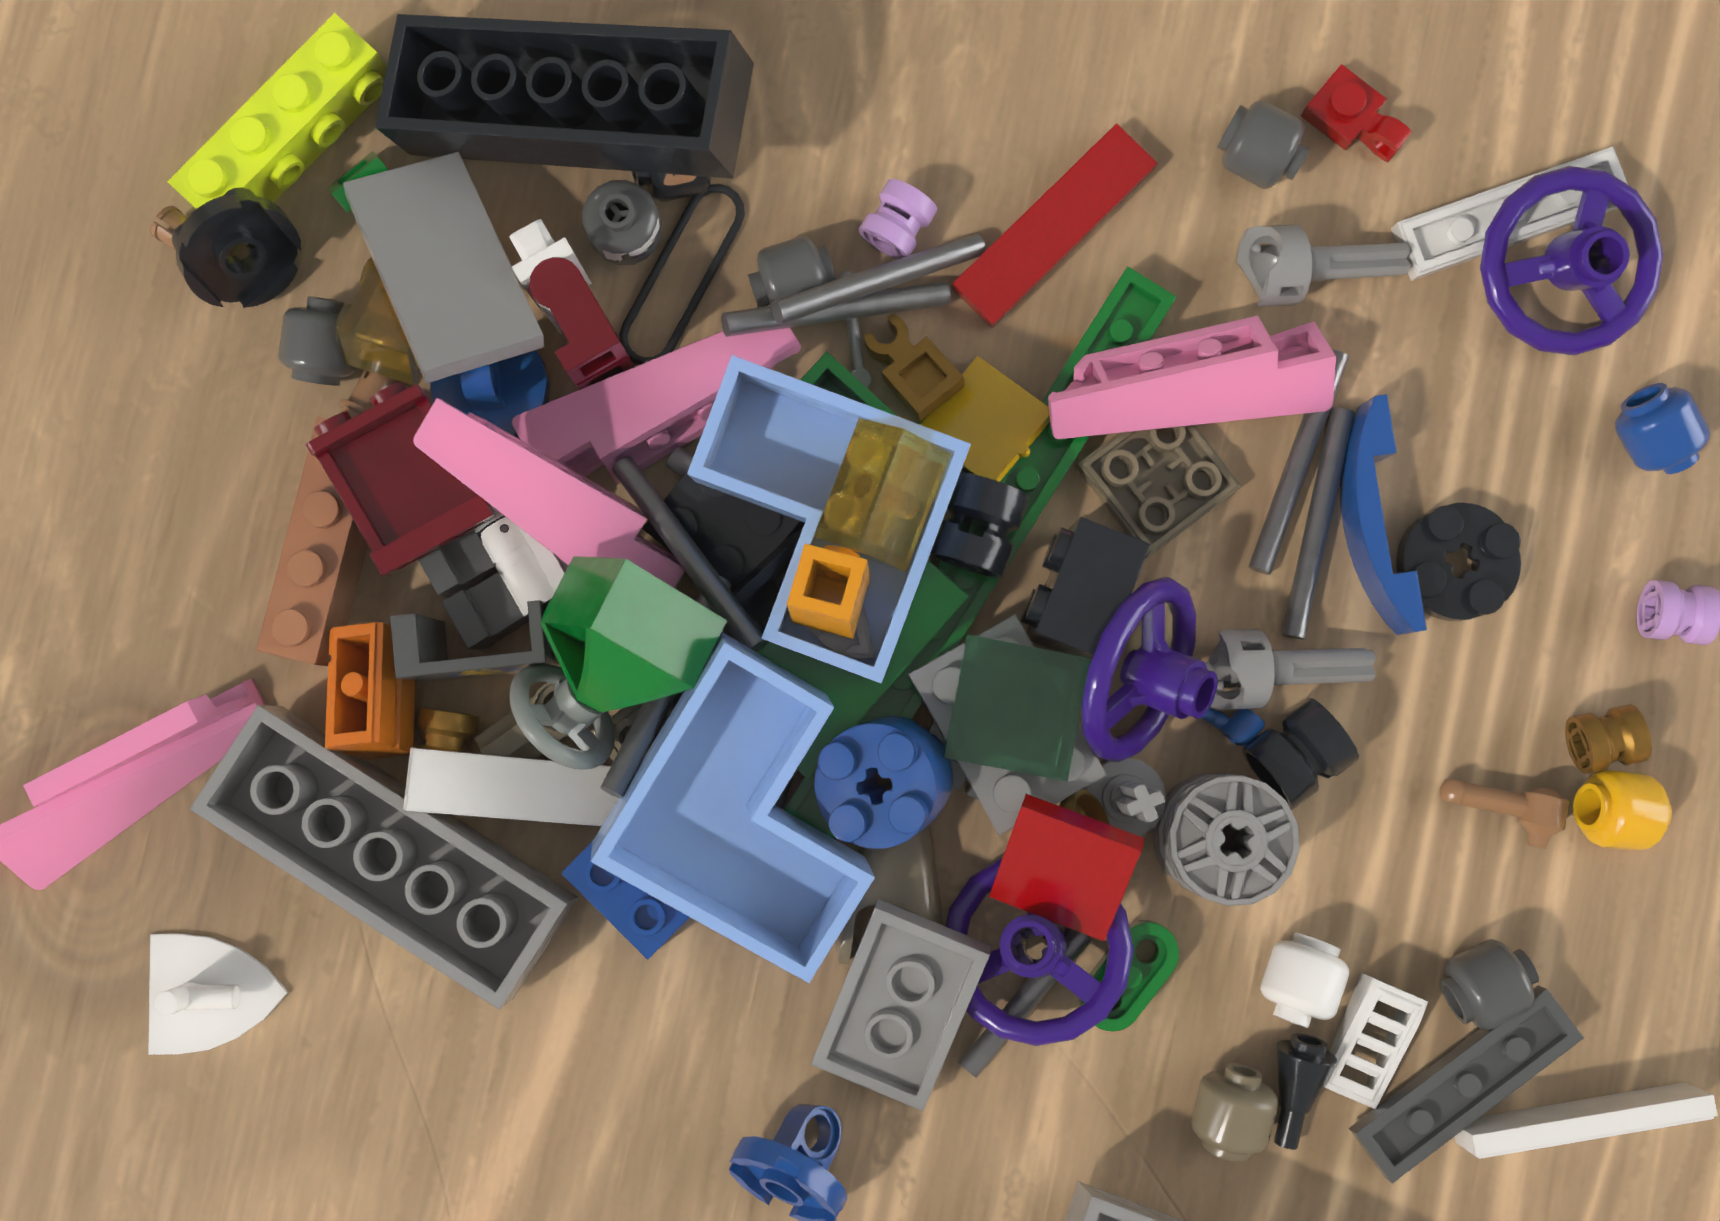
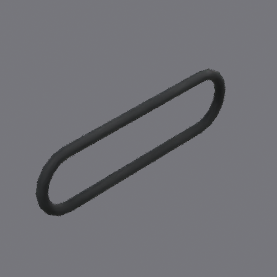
[619,184,745,365]

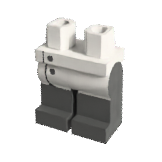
[418,507,569,650]

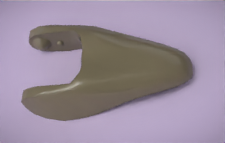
[835,825,942,964]

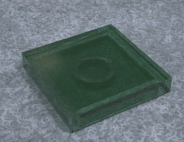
[943,634,1091,782]

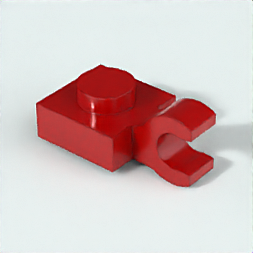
[1301,64,1412,162]

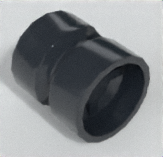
[930,472,1030,579]
[1242,698,1359,810]

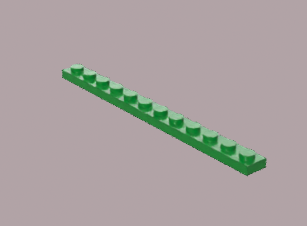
[784,266,1177,840]

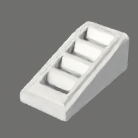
[1323,973,1428,1109]

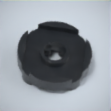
[172,187,301,308]
[1396,502,1521,621]

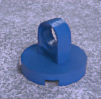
[430,350,551,439]
[729,1104,848,1221]

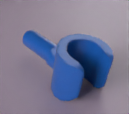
[1201,707,1265,746]

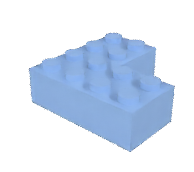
[687,355,971,683]
[590,632,875,983]

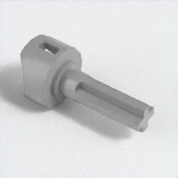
[1237,224,1411,307]
[1206,629,1376,710]
[1082,758,1167,836]

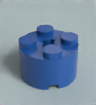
[815,715,953,849]

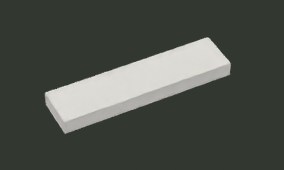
[1391,147,1628,281]
[403,747,619,826]
[1455,1082,1718,1159]

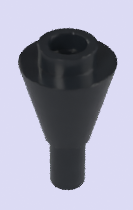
[1274,1033,1337,1150]

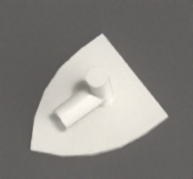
[148,933,289,1055]

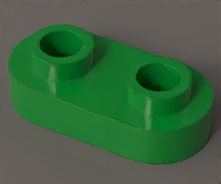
[1079,920,1179,1032]

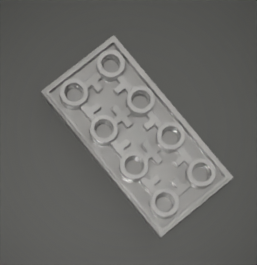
[343,152,544,383]

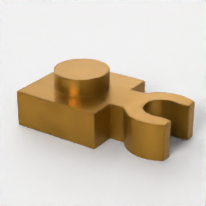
[864,314,965,422]

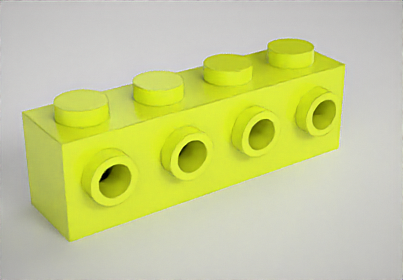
[167,13,387,209]

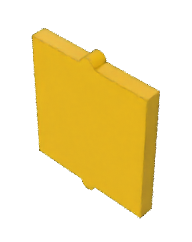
[920,356,1050,482]

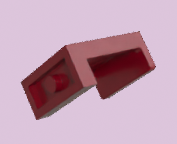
[305,381,497,576]

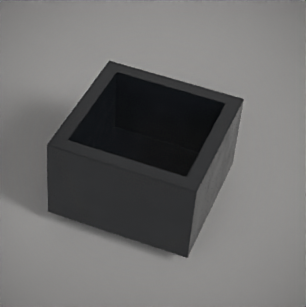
[1020,517,1151,665]

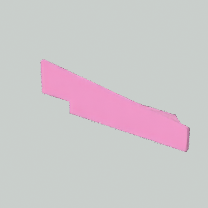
[1048,316,1336,439]
[512,328,801,484]
[413,398,685,588]
[0,679,267,890]

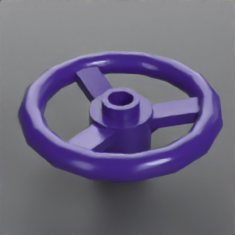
[1480,166,1664,356]
[1082,577,1218,763]
[945,857,1134,1046]

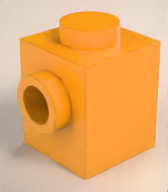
[787,544,870,639]

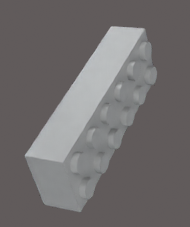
[190,705,578,1010]

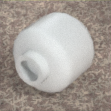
[1260,933,1350,1028]

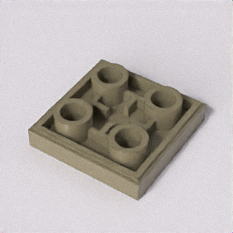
[1075,425,1242,558]

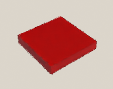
[989,793,1145,941]

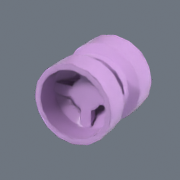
[858,179,938,260]
[1636,580,1720,645]

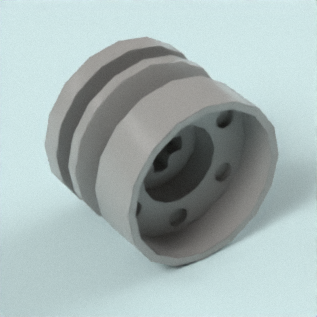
[1152,773,1300,906]

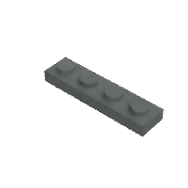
[1349,985,1584,1184]

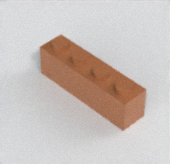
[256,416,368,666]

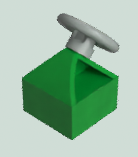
[510,556,727,770]

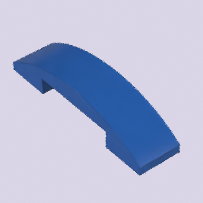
[1340,394,1427,635]

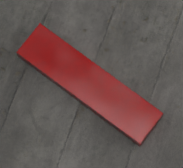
[951,123,1158,328]

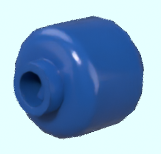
[1615,383,1710,474]

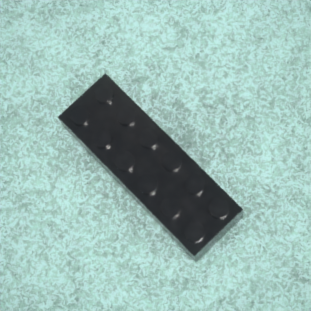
[375,14,754,179]

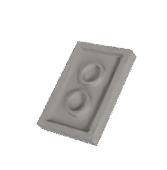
[908,614,1107,835]
[811,899,992,1111]

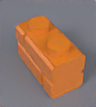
[325,622,415,759]

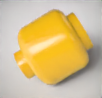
[1573,770,1672,851]

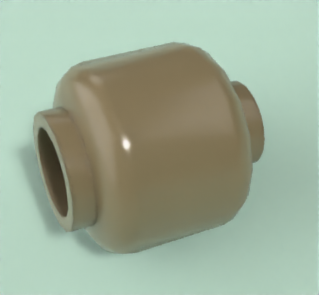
[1192,1063,1278,1162]

